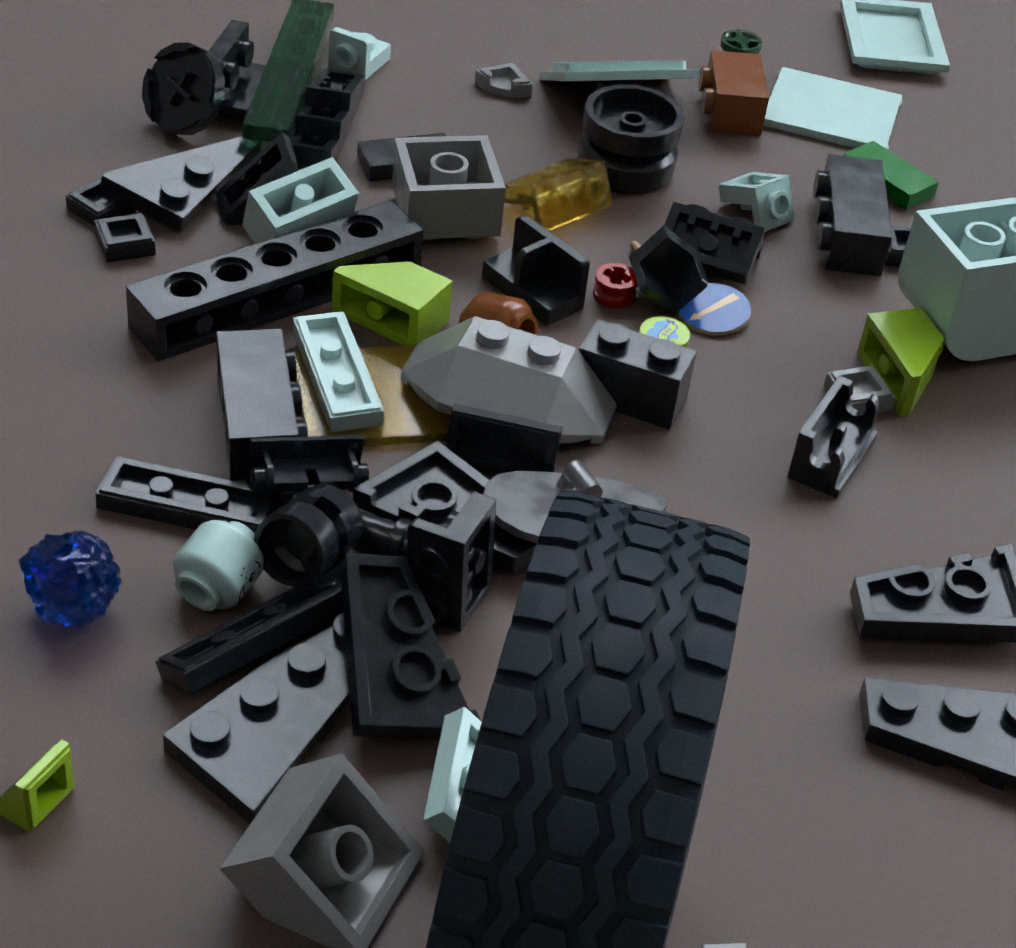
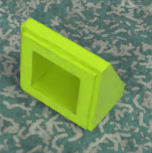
[0,739,75,832]

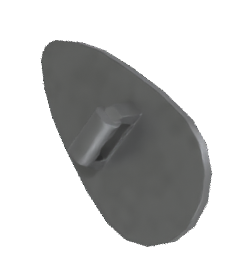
[483,460,667,544]

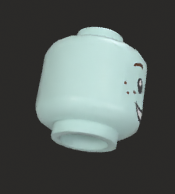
[172,520,264,611]

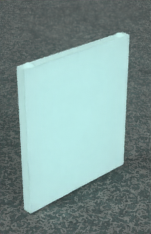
[763,67,903,150]

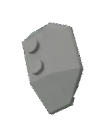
[400,316,617,444]

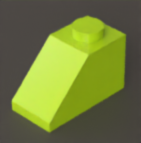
[332,262,453,350]
[857,307,944,417]

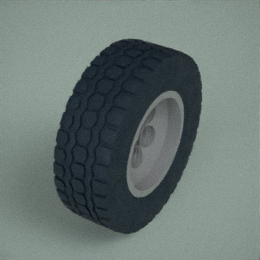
[426,491,750,948]

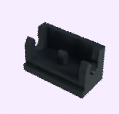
[787,375,880,498]

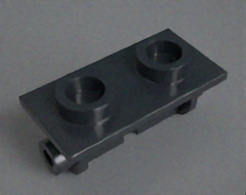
[245,435,369,496]

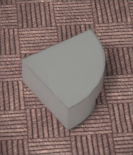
[475,63,533,98]

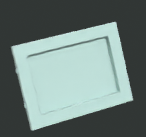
[839,0,950,74]
[540,60,700,81]

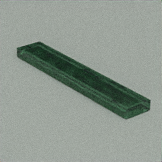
[242,0,334,142]

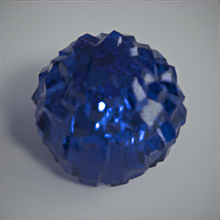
[19,530,122,629]

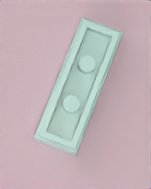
[293,311,384,433]

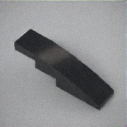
[290,68,366,166]

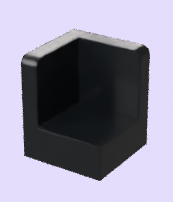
[629,225,708,316]

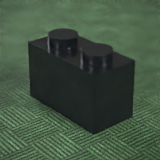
[579,319,697,430]

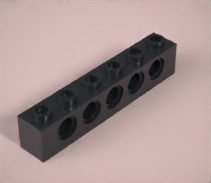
[126,200,424,362]

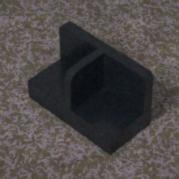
[482,214,590,326]

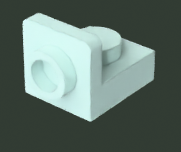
[328,27,391,80]
[718,172,795,232]

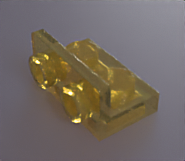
[504,158,612,231]

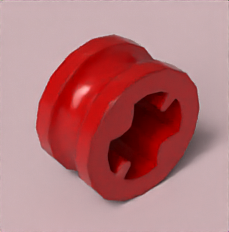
[593,262,638,309]

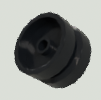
[577,84,685,192]

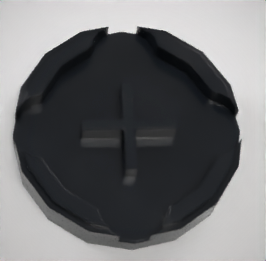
[142,42,225,136]

